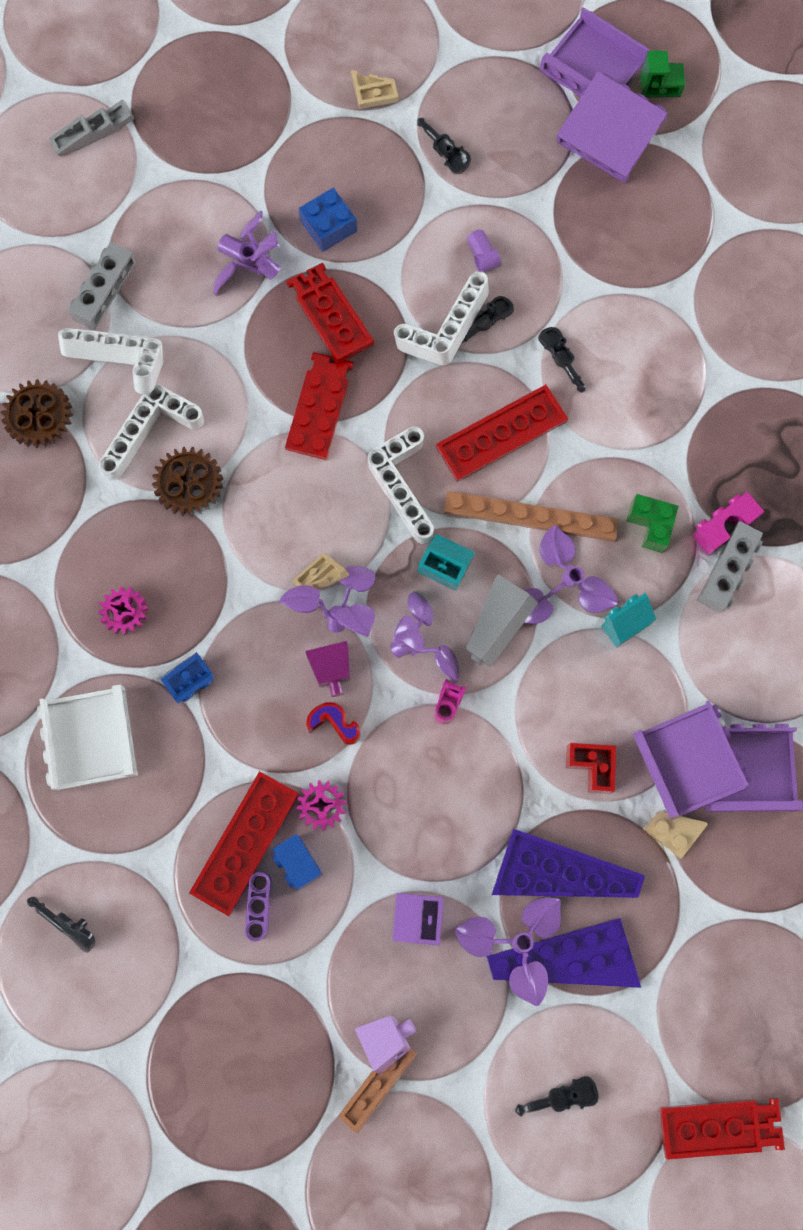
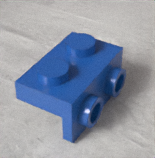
[160,652,215,703]

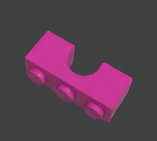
[693,492,764,555]

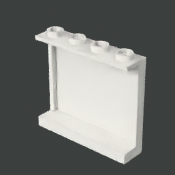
[37,684,138,791]

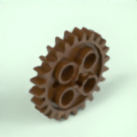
[1,379,73,448]
[152,447,224,516]

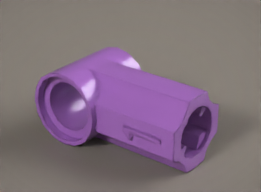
[467,229,501,273]
[218,234,258,268]

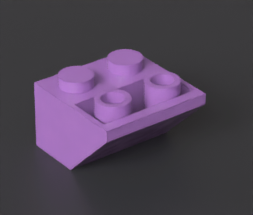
[392,893,444,946]

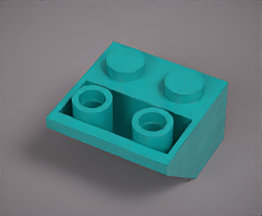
[417,534,476,591]
[601,593,656,648]

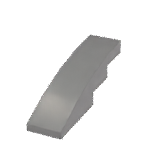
[49,99,135,156]

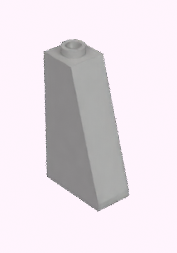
[466,574,538,667]

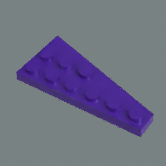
[491,829,645,898]
[486,918,642,988]

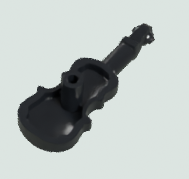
[417,118,471,174]
[462,296,514,343]
[538,327,586,393]
[27,897,95,953]
[515,1076,599,1117]

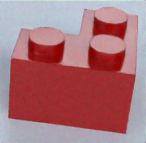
[566,743,616,794]

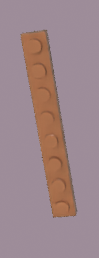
[444,491,619,542]

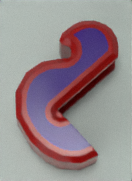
[306,702,361,745]

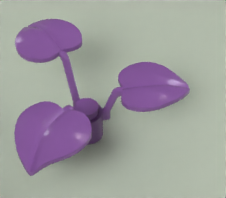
[213,211,281,296]
[524,525,618,624]
[280,566,375,637]
[391,591,459,682]
[455,898,561,1006]

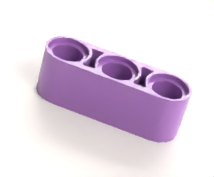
[245,872,272,942]

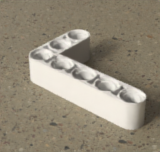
[394,272,489,365]
[58,328,163,394]
[99,384,204,481]
[368,427,434,544]

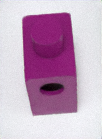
[305,641,350,697]

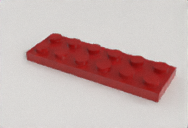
[436,384,568,482]
[189,771,299,916]

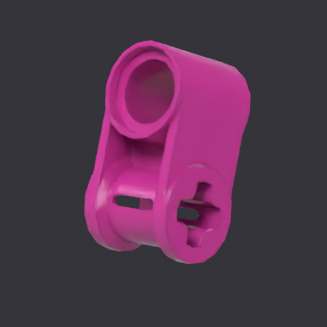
[434,679,466,725]

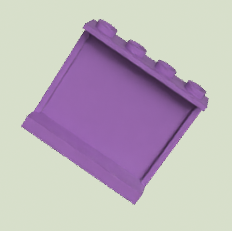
[540,7,649,97]
[557,71,667,183]
[633,700,751,820]
[706,724,803,812]

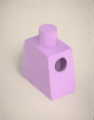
[355,1016,417,1074]

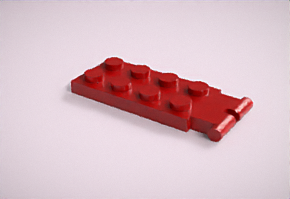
[286,262,374,364]
[285,352,354,461]
[659,1098,785,1160]

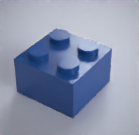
[299,187,357,252]
[272,834,323,890]

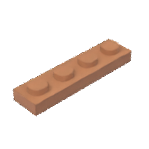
[338,1048,417,1133]

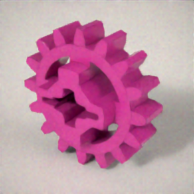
[98,586,148,635]
[297,780,347,831]

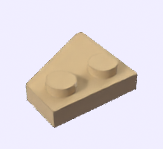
[351,70,399,109]
[292,552,349,590]
[643,811,708,859]

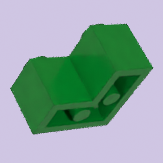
[639,50,685,98]
[626,494,679,553]

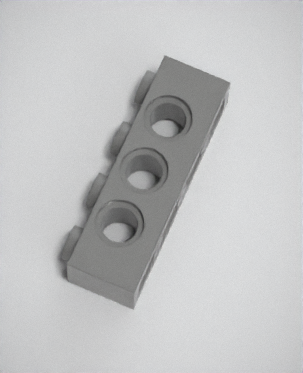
[68,242,136,330]
[697,521,763,613]

